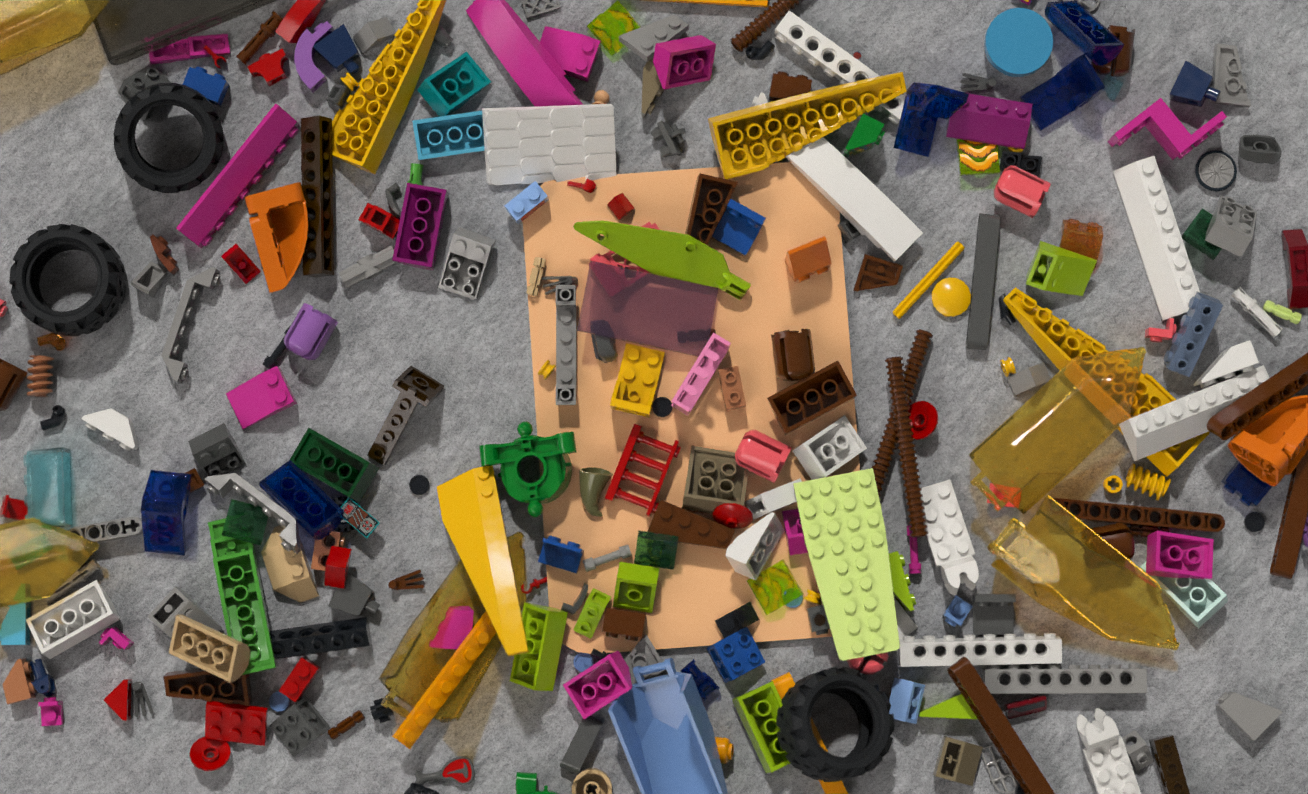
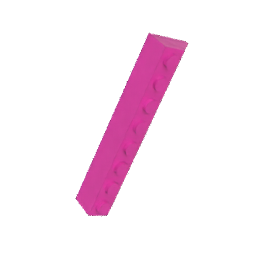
[176,103,300,249]

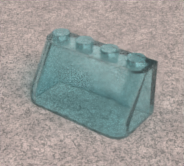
[23,447,73,531]

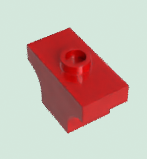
[247,48,288,86]
[358,203,400,240]

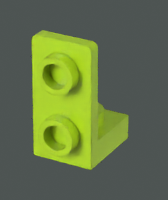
[574,588,611,638]

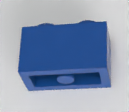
[182,66,229,106]

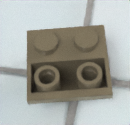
[933,736,983,786]

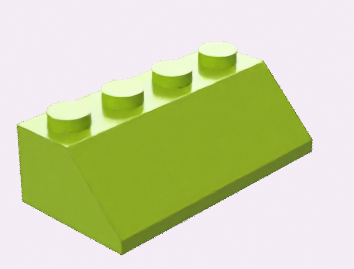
[510,602,568,691]
[732,681,790,773]

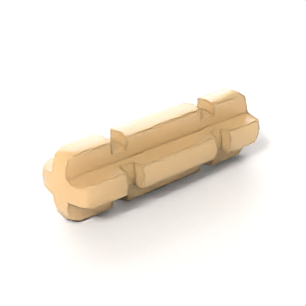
[526,257,546,296]

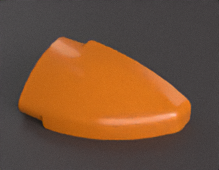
[244,182,309,293]
[1228,395,1308,486]

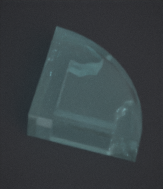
[1103,74,1124,101]

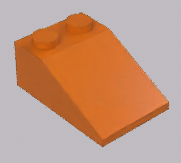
[785,236,832,283]

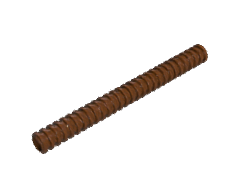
[730,0,803,53]
[872,329,933,497]
[885,356,929,537]

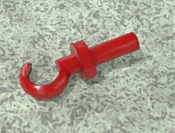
[521,577,547,594]

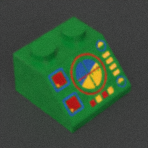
[843,114,885,157]

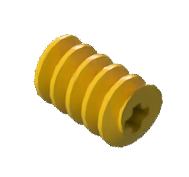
[1125,463,1171,500]

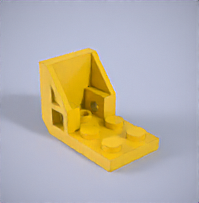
[610,343,665,418]

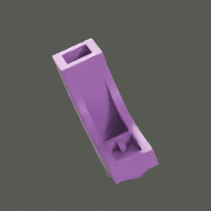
[294,21,334,93]

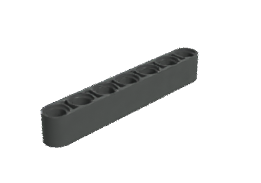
[966,213,1000,350]

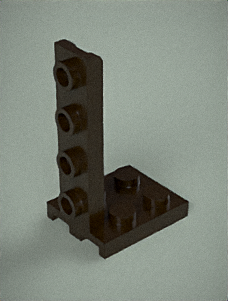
[367,366,444,465]

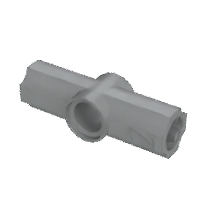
[339,246,398,288]

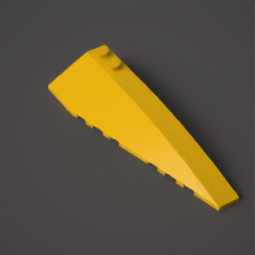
[332,0,446,174]
[437,466,528,657]

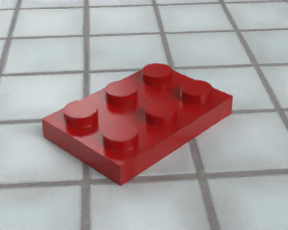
[205,701,268,746]

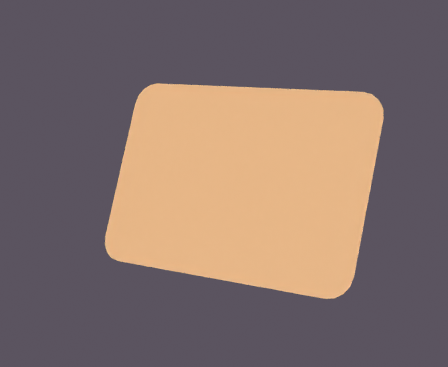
[523,162,860,654]

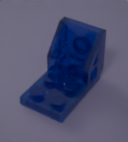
[1020,54,1105,131]
[893,82,969,157]
[141,470,191,556]

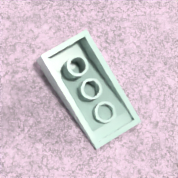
[1140,562,1228,629]

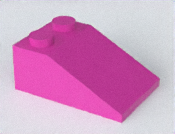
[540,26,601,82]
[226,366,297,429]
[1146,531,1214,579]

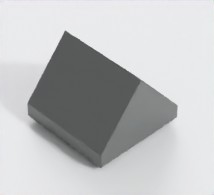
[327,83,351,108]
[837,220,861,243]

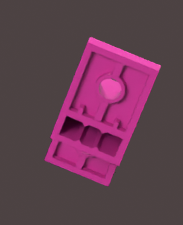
[1107,98,1227,160]

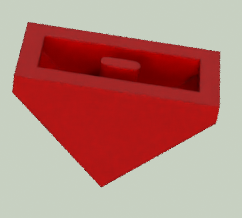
[324,546,352,589]
[103,679,132,720]

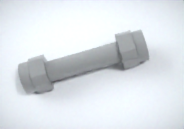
[583,544,632,572]

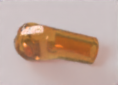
[37,333,66,351]

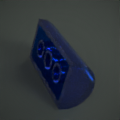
[1045,1,1124,65]
[259,460,344,540]

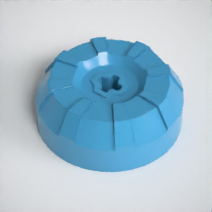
[984,8,1053,77]

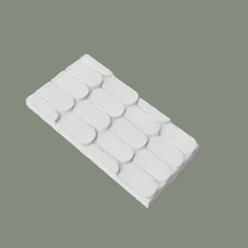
[482,104,617,185]

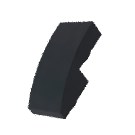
[999,151,1043,177]

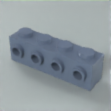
[1164,292,1223,377]

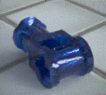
[680,659,720,701]

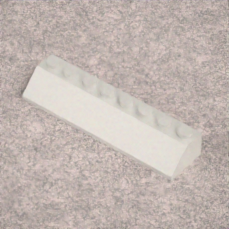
[1112,156,1200,321]
[1119,365,1269,461]

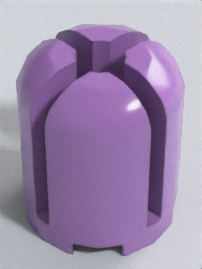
[284,303,338,360]

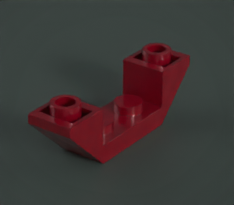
[1281,229,1308,309]

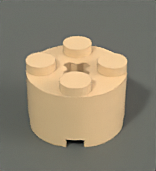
[572,768,613,794]

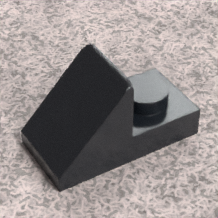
[715,602,759,638]

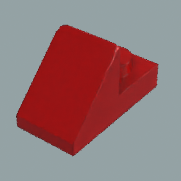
[221,244,261,284]

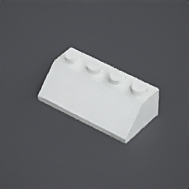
[26,580,120,659]

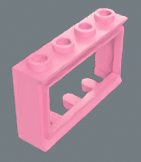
[671,333,731,416]

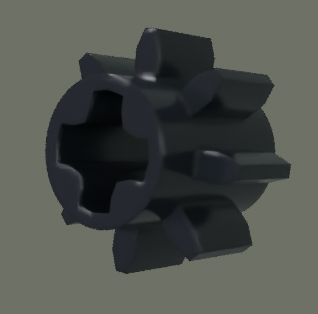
[370,698,394,723]

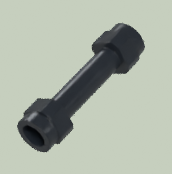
[263,326,290,369]

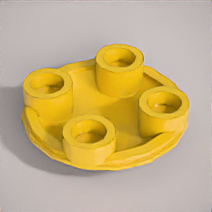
[931,277,971,317]

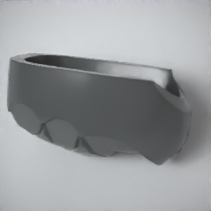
[1239,135,1282,164]
[590,320,618,363]

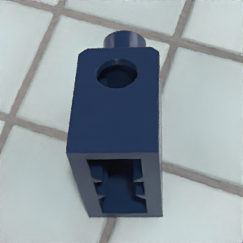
[313,24,360,75]
[1170,61,1221,107]

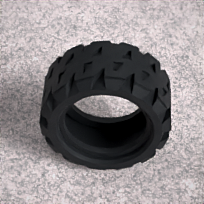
[113,83,224,193]
[9,224,127,336]
[776,667,895,782]

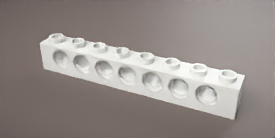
[774,11,917,125]
[898,633,1062,667]

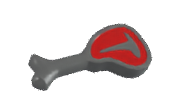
[415,756,475,785]

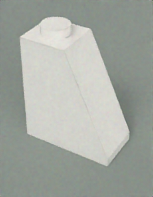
[744,478,802,520]

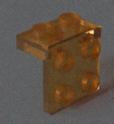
[1059,219,1103,270]

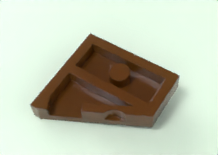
[853,254,903,291]

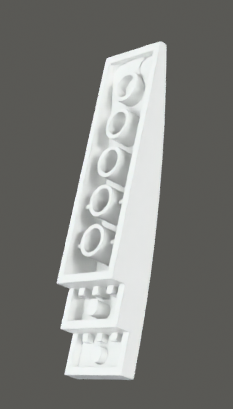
[785,137,923,261]

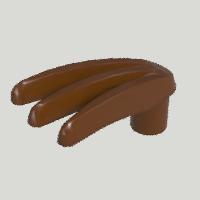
[388,570,425,590]

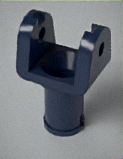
[29,659,56,697]

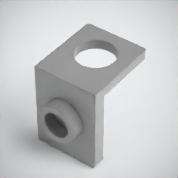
[1122,730,1154,772]

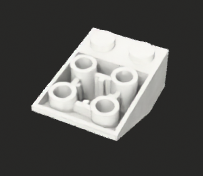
[1193,340,1259,388]

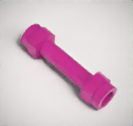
[907,525,921,574]

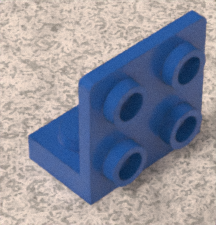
[712,199,766,255]
[538,535,584,574]
[706,627,765,683]

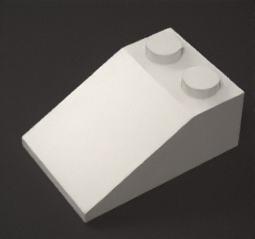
[792,415,867,480]
[725,512,785,581]

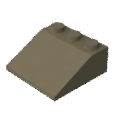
[682,446,749,514]

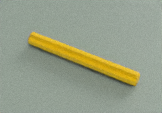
[892,241,965,319]

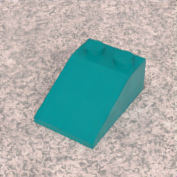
[417,52,491,116]

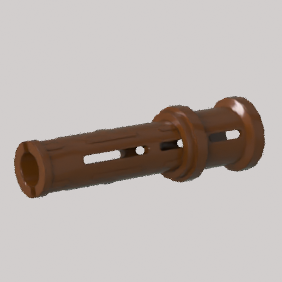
[236,11,283,65]

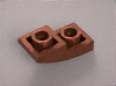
[150,234,180,275]

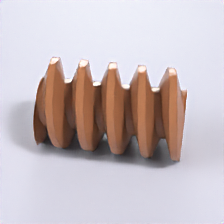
[27,355,54,397]

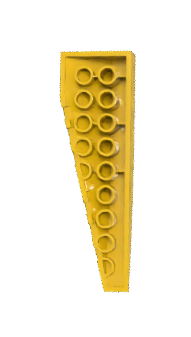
[707,72,907,179]

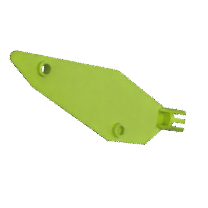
[574,220,751,300]

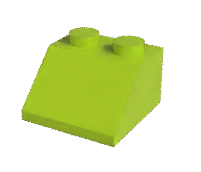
[613,562,659,613]

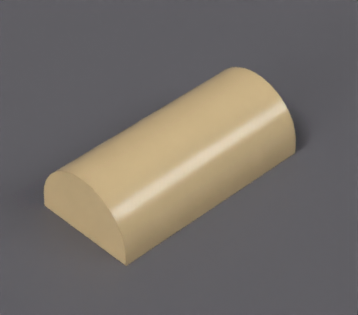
[169,615,250,682]

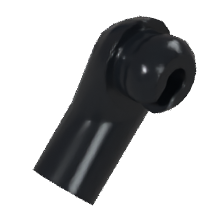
[40,405,65,431]

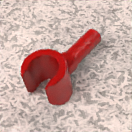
[203,45,227,69]
[567,179,596,193]

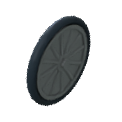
[1195,150,1237,191]

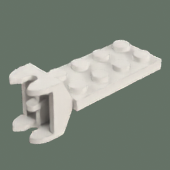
[920,479,979,596]
[1076,708,1141,794]

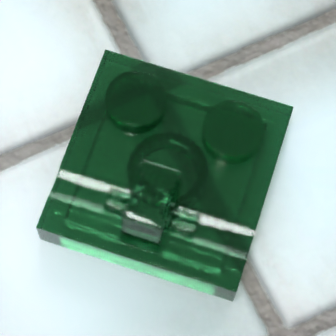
[1181,208,1222,261]
[222,499,268,545]
[634,531,679,570]

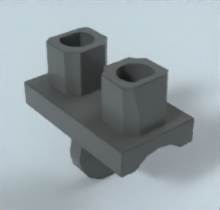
[651,121,686,157]

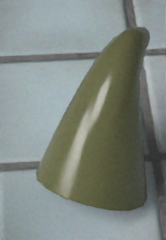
[579,467,613,517]

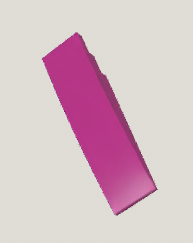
[466,0,583,106]

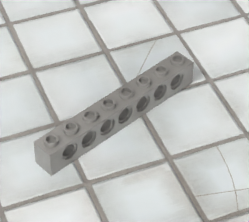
[982,664,1147,694]

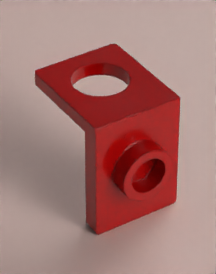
[0,495,31,522]

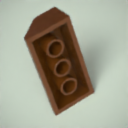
[767,361,857,435]

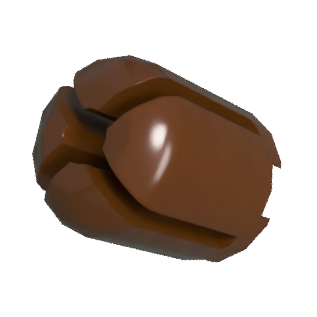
[1091,25,1135,77]
[771,329,815,381]
[0,358,28,411]
[1080,523,1135,569]

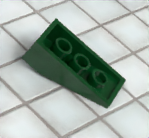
[289,427,379,503]

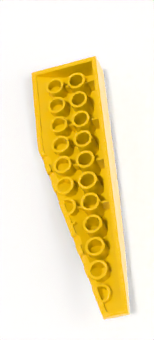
[1003,287,1210,477]

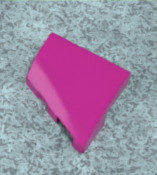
[429,606,474,649]

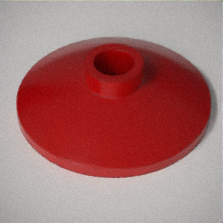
[908,401,938,440]
[713,503,753,529]
[190,737,231,771]

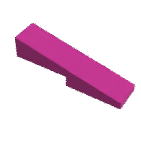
[147,33,230,65]

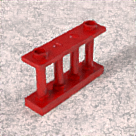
[605,424,681,517]

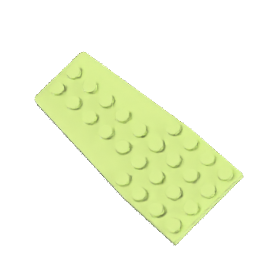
[793,468,900,661]

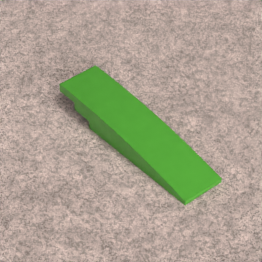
[208,514,276,675]

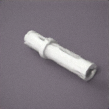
[1231,287,1283,338]

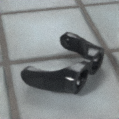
[404,783,439,794]

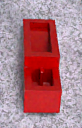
[275,0,326,43]

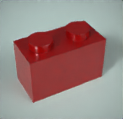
[279,657,321,702]

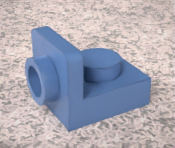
[943,595,973,627]

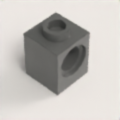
[806,605,830,635]

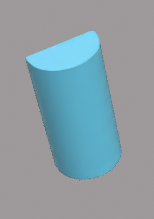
[412,110,485,160]

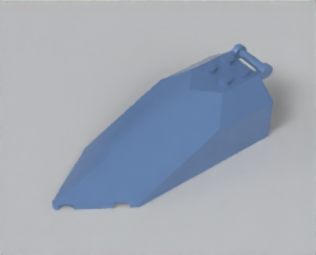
[608,658,728,794]

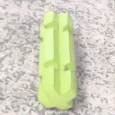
[1263,300,1302,324]

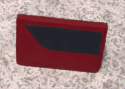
[1004,695,1047,719]

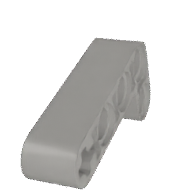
[65,517,146,566]

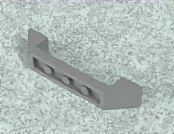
[161,267,220,383]
[556,285,577,405]
[205,473,300,554]

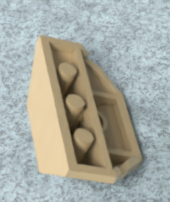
[261,525,319,603]

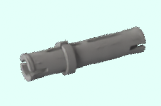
[44,559,101,603]

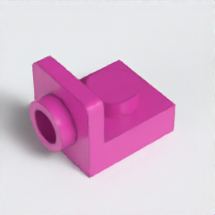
[99,627,134,650]
[38,697,64,726]

